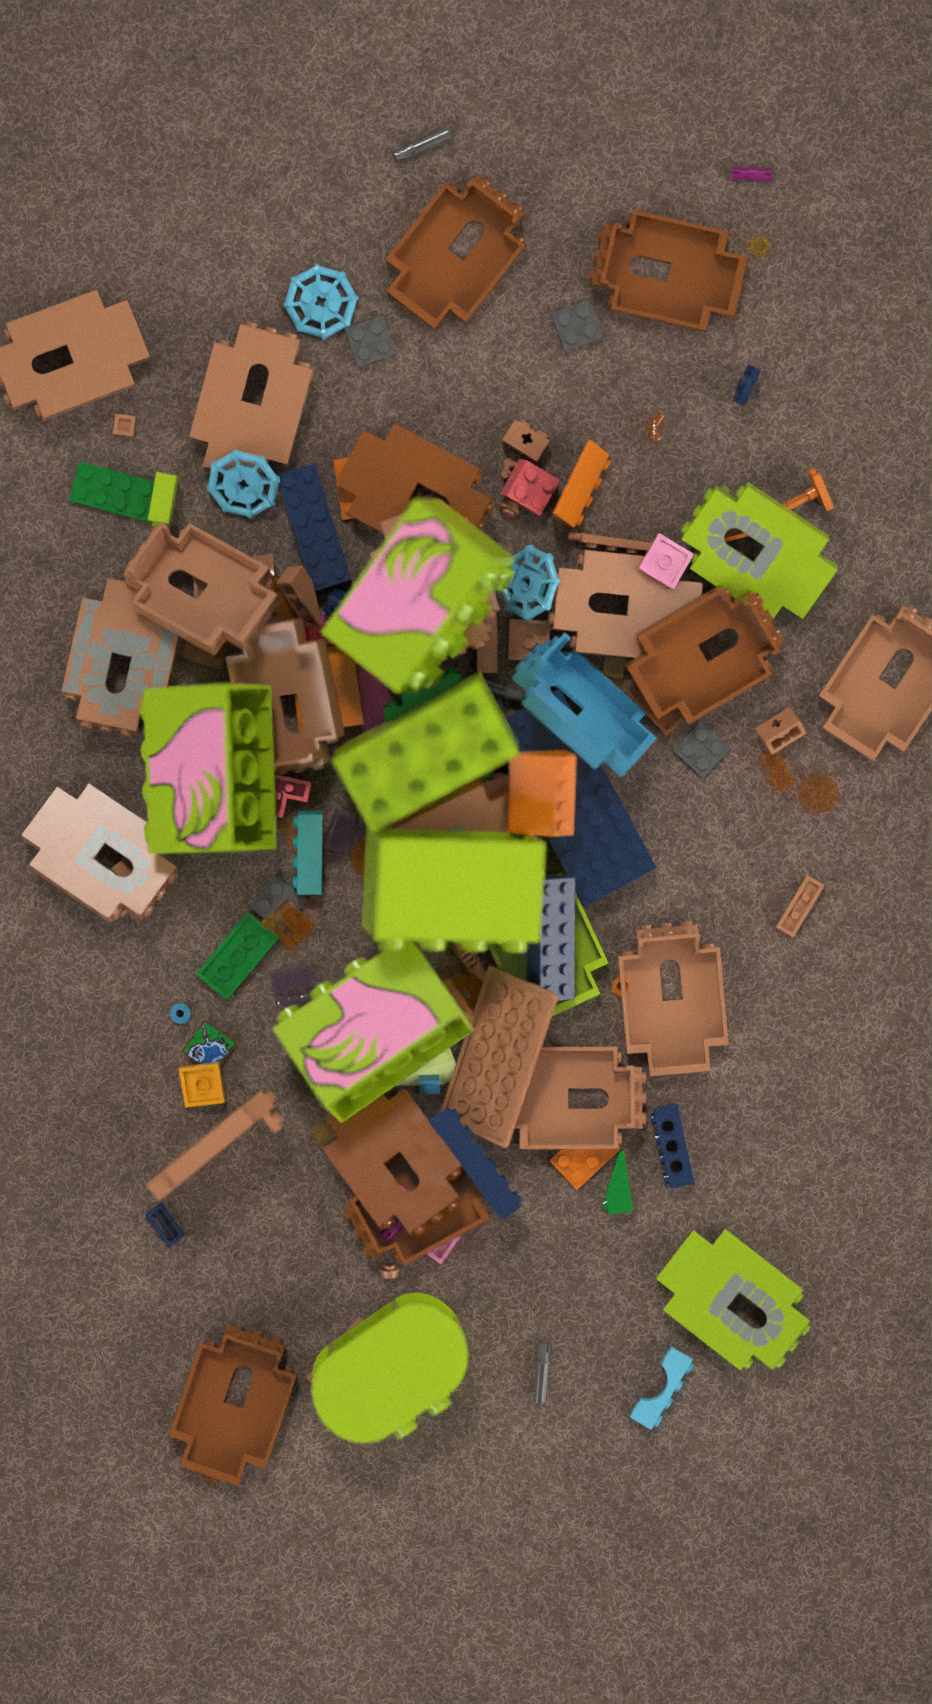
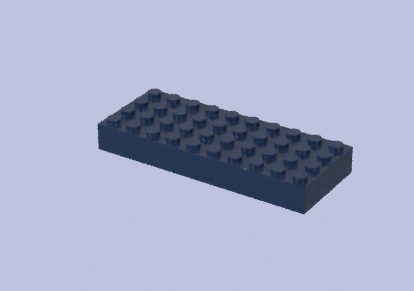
[506,689,657,906]

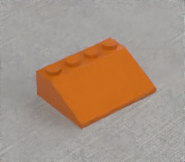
[552,440,611,529]
[294,646,365,732]
[507,750,576,836]

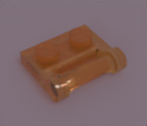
[262,898,316,950]

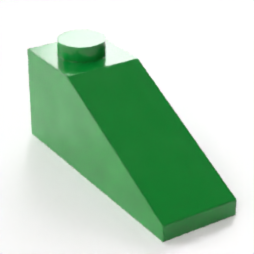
[602,1150,633,1215]

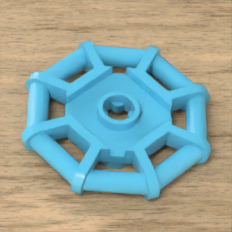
[283,264,359,340]
[206,449,280,519]
[502,545,560,621]

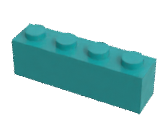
[293,811,322,895]

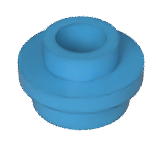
[170,1003,191,1024]

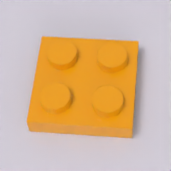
[178,1062,226,1108]

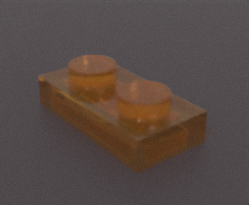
[759,751,795,792]

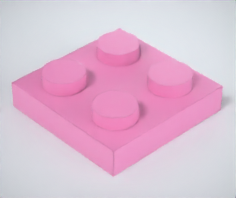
[638,533,694,590]

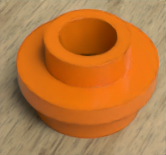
[612,977,631,997]

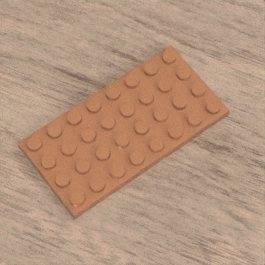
[440,965,559,1148]

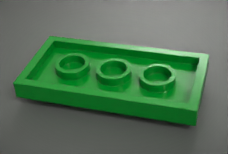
[69,461,155,522]
[196,912,279,1000]

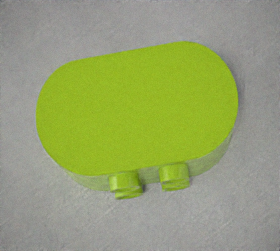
[312,1292,468,1443]

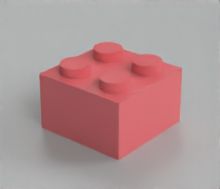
[500,459,560,516]

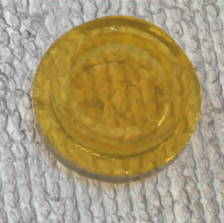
[749,236,770,256]

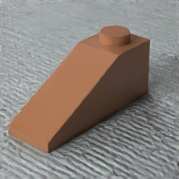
[276,566,322,627]

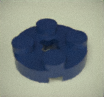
[732,364,760,406]

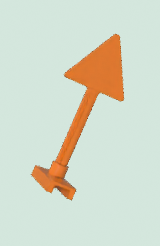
[724,467,834,542]

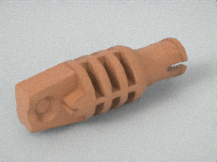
[450,940,486,986]

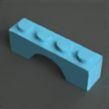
[630,1346,694,1429]

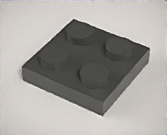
[551,299,603,352]
[345,316,396,368]
[673,721,730,778]
[250,875,307,932]

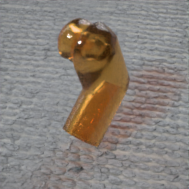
[646,412,666,443]

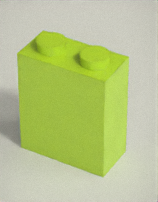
[148,472,179,528]

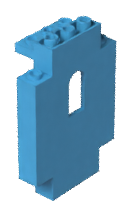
[512,633,656,777]

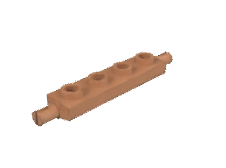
[568,531,652,554]

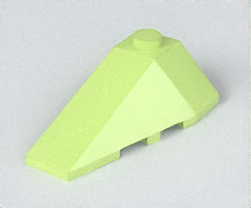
[396,1048,456,1086]

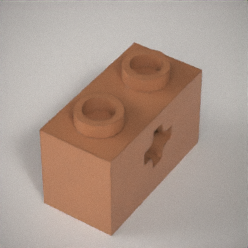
[502,419,550,463]
[755,707,806,755]

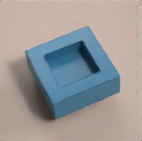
[419,1074,440,1095]

